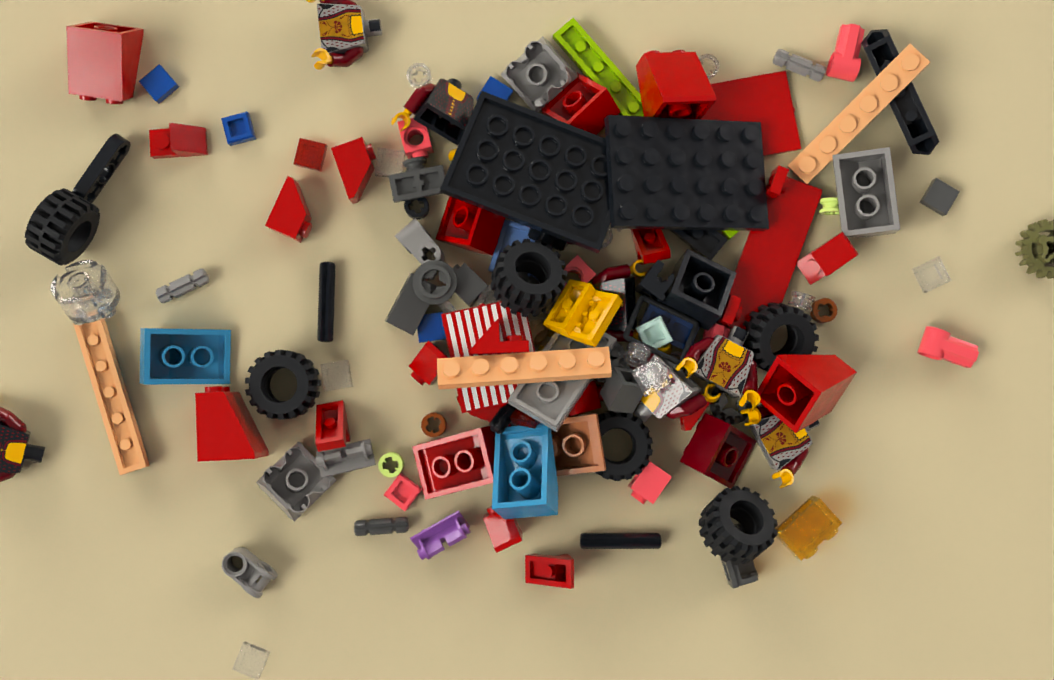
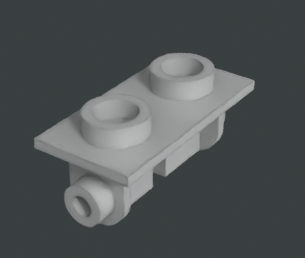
[315,439,376,478]

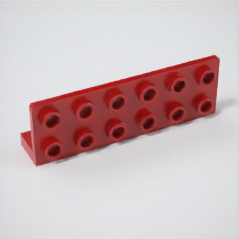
[716,165,822,330]

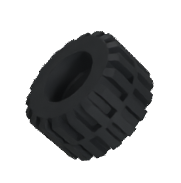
[25,188,100,266]
[491,239,567,317]
[743,302,819,372]
[245,350,321,420]
[595,411,653,481]
[699,486,778,565]

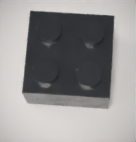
[661,249,737,331]

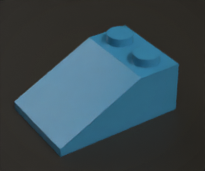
[140,328,231,385]
[492,423,558,519]

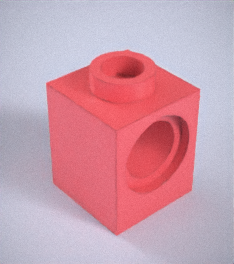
[397,118,434,159]
[560,255,597,295]
[628,460,672,504]

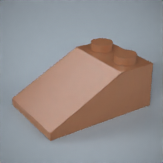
[516,413,606,476]

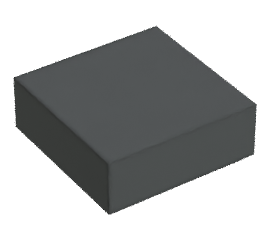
[919,178,960,216]

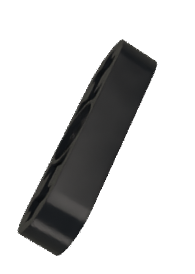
[72,134,131,203]

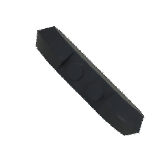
[861,29,939,155]

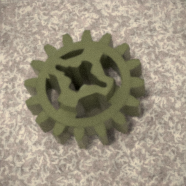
[1015,219,1054,279]

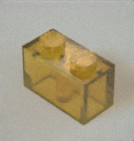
[776,496,842,561]

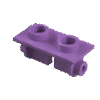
[410,510,471,560]

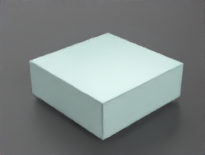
[636,316,673,353]

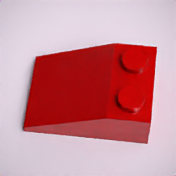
[412,426,495,500]

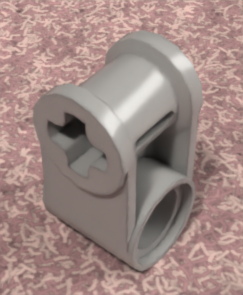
[395,218,445,264]
[222,547,278,598]

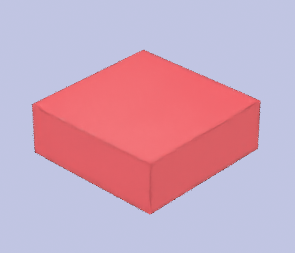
[384,472,422,511]

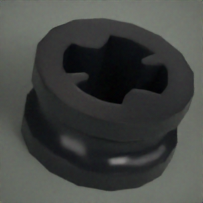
[404,197,430,220]

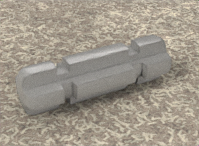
[773,49,826,82]
[156,269,209,303]

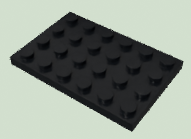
[440,91,611,253]
[604,115,769,231]

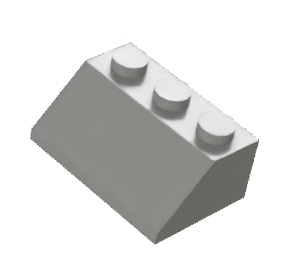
[832,147,900,237]

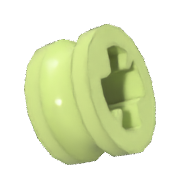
[819,197,839,215]
[378,452,404,477]

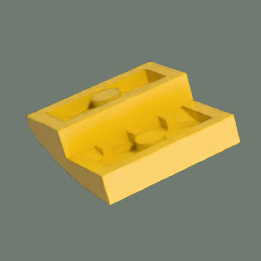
[543,279,623,347]

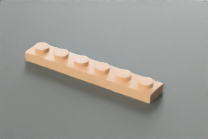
[787,44,930,184]
[72,310,150,475]
[437,347,612,389]

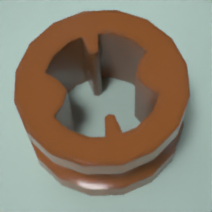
[809,298,837,323]
[421,413,447,437]

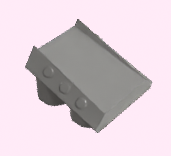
[501,36,578,112]
[256,442,336,522]

